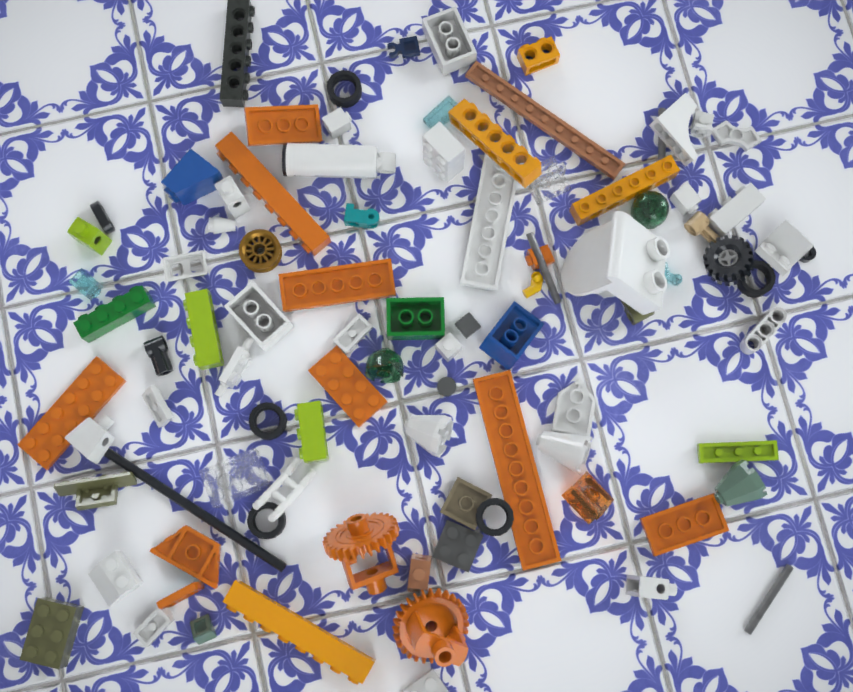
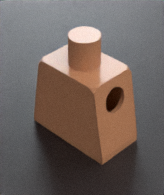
[407,553,432,594]

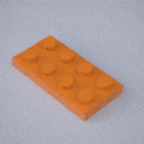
[244,104,323,146]
[308,345,388,428]
[639,493,729,556]

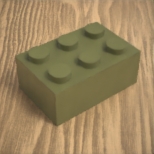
[19,597,84,669]

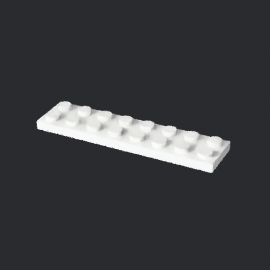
[460,152,521,291]

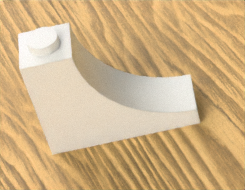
[649,93,698,167]

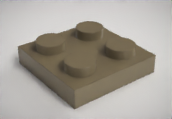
[440,477,492,530]

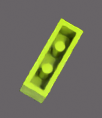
[294,401,329,463]

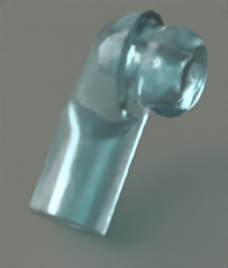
[665,262,683,286]

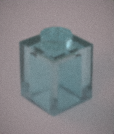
[69,268,104,300]

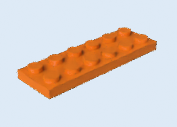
[278,258,396,312]
[17,356,126,470]

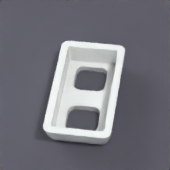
[162,250,208,282]

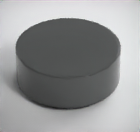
[437,377,456,397]

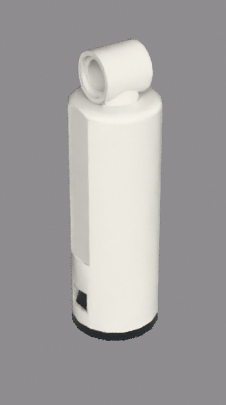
[282,143,396,179]

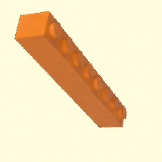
[215,131,331,256]

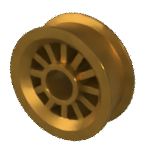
[239,229,282,273]

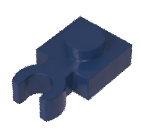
[387,36,420,59]

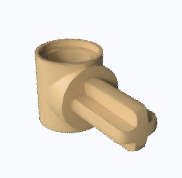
[684,211,720,243]

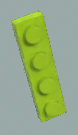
[697,440,779,464]

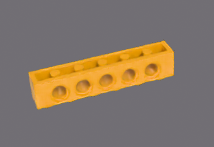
[448,98,542,188]
[569,155,680,226]

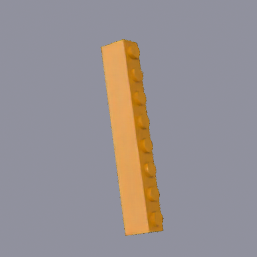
[222,579,376,685]

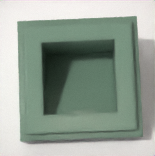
[190,614,217,645]

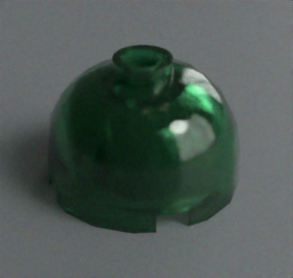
[630,191,669,229]
[365,348,404,383]

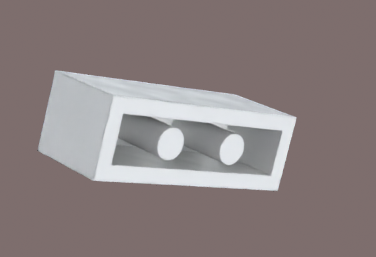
[707,183,766,239]

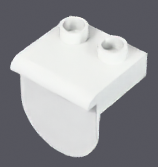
[561,211,670,315]

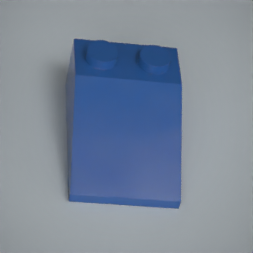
[479,301,545,370]

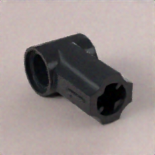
[143,335,174,376]

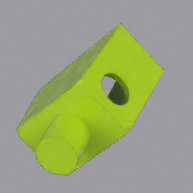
[67,217,112,256]

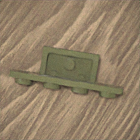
[53,471,137,511]

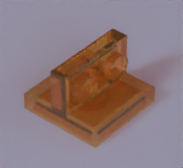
[561,471,614,525]

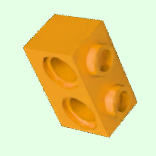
[517,36,560,76]

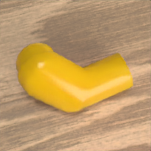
[522,271,543,299]

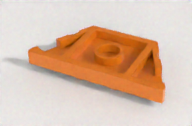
[149,525,221,589]

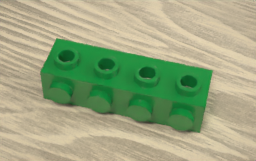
[73,285,156,343]

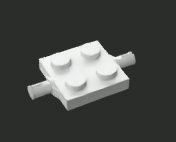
[214,337,254,398]

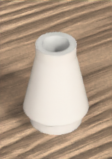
[209,216,236,234]

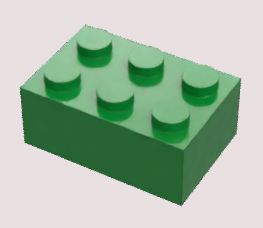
[386,297,445,341]

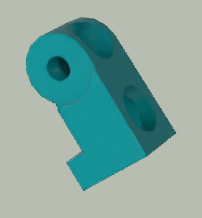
[344,203,380,229]

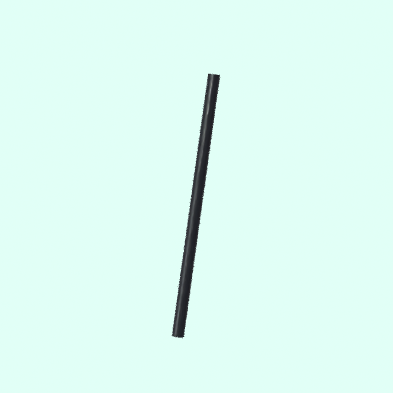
[104,448,287,572]

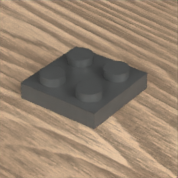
[432,520,484,573]

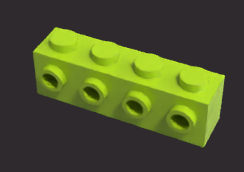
[183,289,225,370]

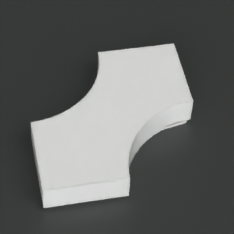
[711,120,762,152]

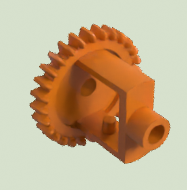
[322,512,399,595]
[392,588,469,667]

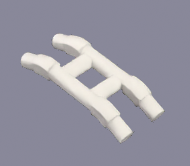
[252,457,317,522]

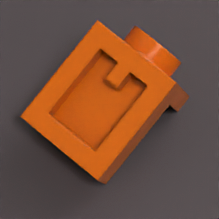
[525,244,555,271]

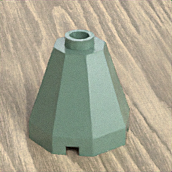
[714,460,768,506]

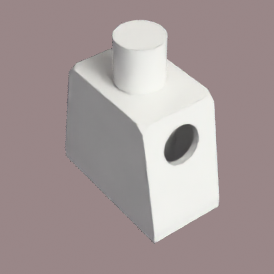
[214,175,251,219]
[65,414,114,464]
[625,575,677,600]

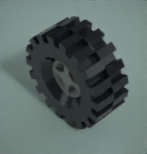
[703,235,755,286]

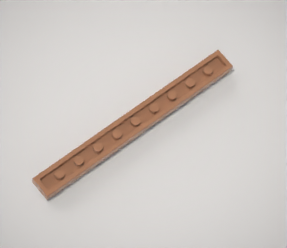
[465,61,626,180]

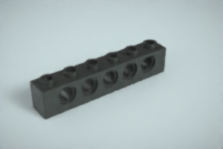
[220,0,255,107]

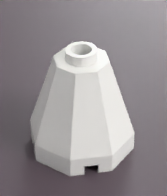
[404,415,454,458]

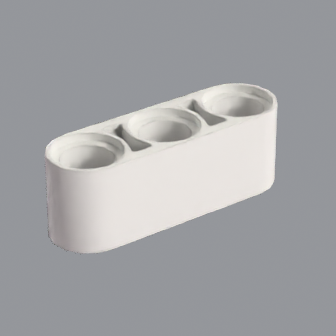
[740,307,787,355]

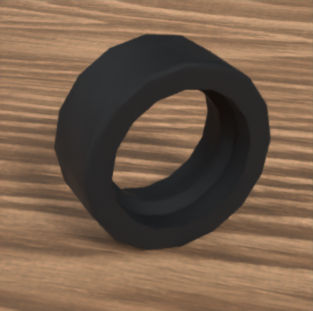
[327,70,362,108]
[737,260,776,298]
[249,402,287,440]
[475,498,514,536]
[247,502,286,539]

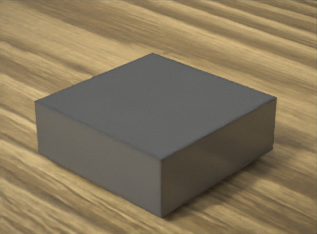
[454,312,481,339]

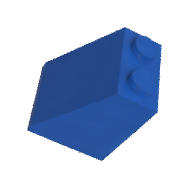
[161,148,224,206]

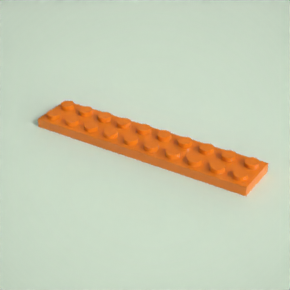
[473,370,561,571]

